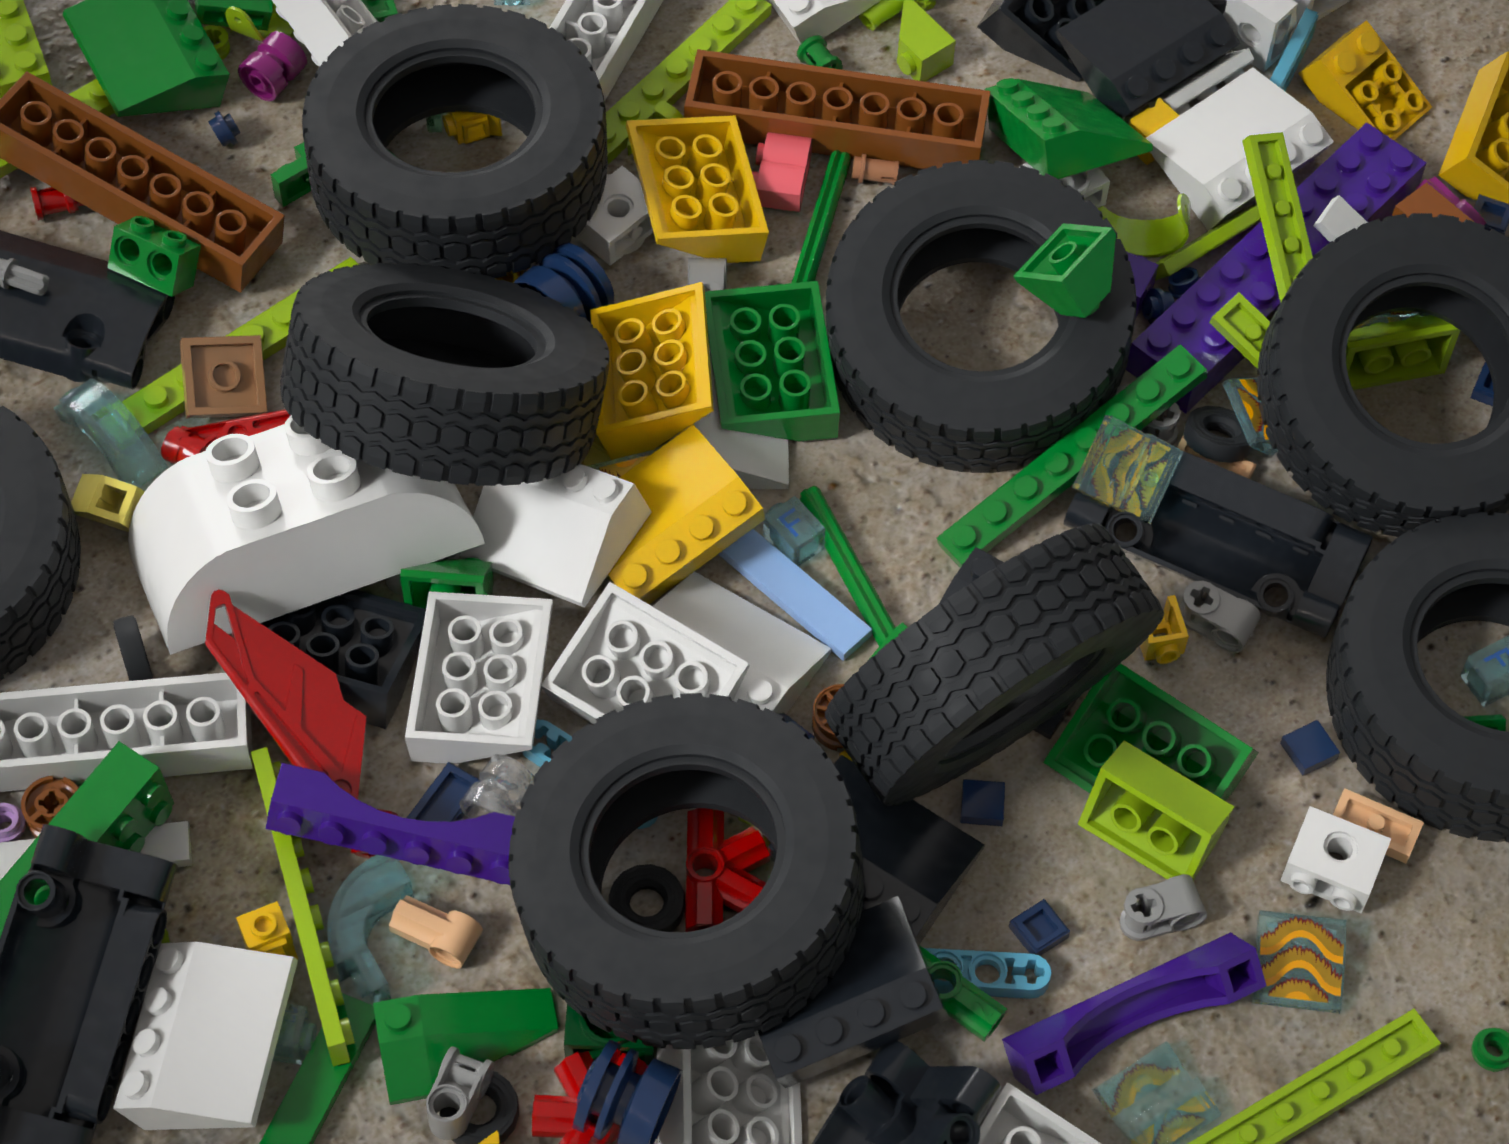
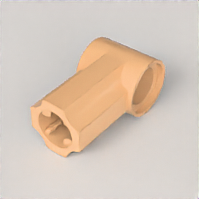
[389,895,483,969]

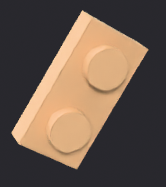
[1333,788,1424,864]

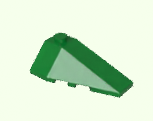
[373,988,559,1105]

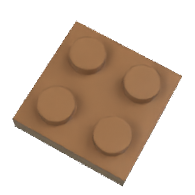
[180,335,267,419]

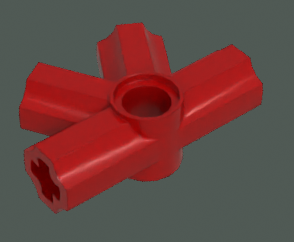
[685,808,770,932]
[532,1051,647,1144]

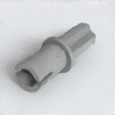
[0,258,49,296]

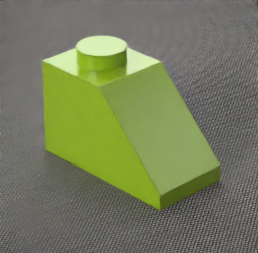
[897,0,956,82]

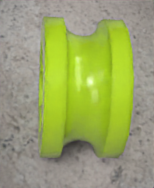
[203,25,231,60]

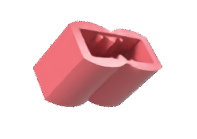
[752,132,812,212]

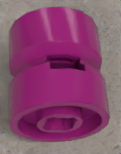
[238,31,307,102]

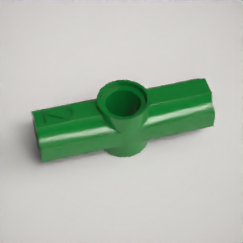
[919,945,1007,1042]

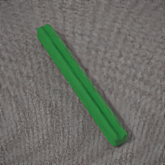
[791,150,851,283]
[800,486,896,646]

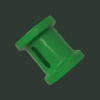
[796,35,843,70]

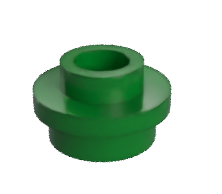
[1471,1028,1509,1072]

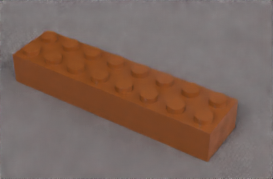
[684,49,990,169]
[0,71,285,293]

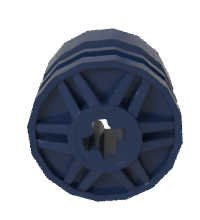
[514,243,615,323]
[573,1040,683,1144]

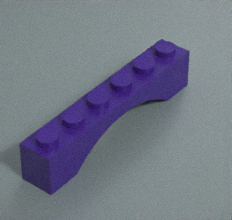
[265,763,515,885]
[1002,932,1267,1095]

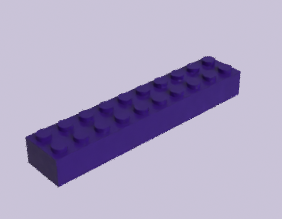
[1126,122,1427,414]

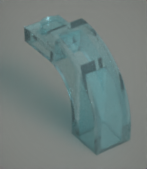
[53,378,169,488]
[327,855,414,1003]

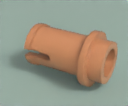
[851,153,899,185]

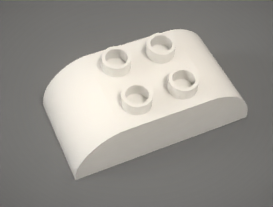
[128,415,485,655]

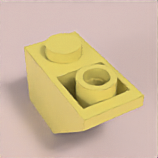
[71,474,145,532]

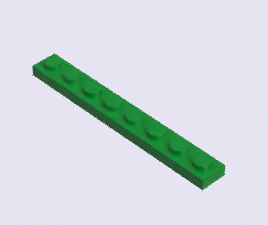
[936,344,1207,568]

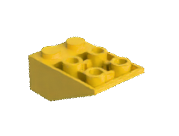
[1298,20,1432,140]

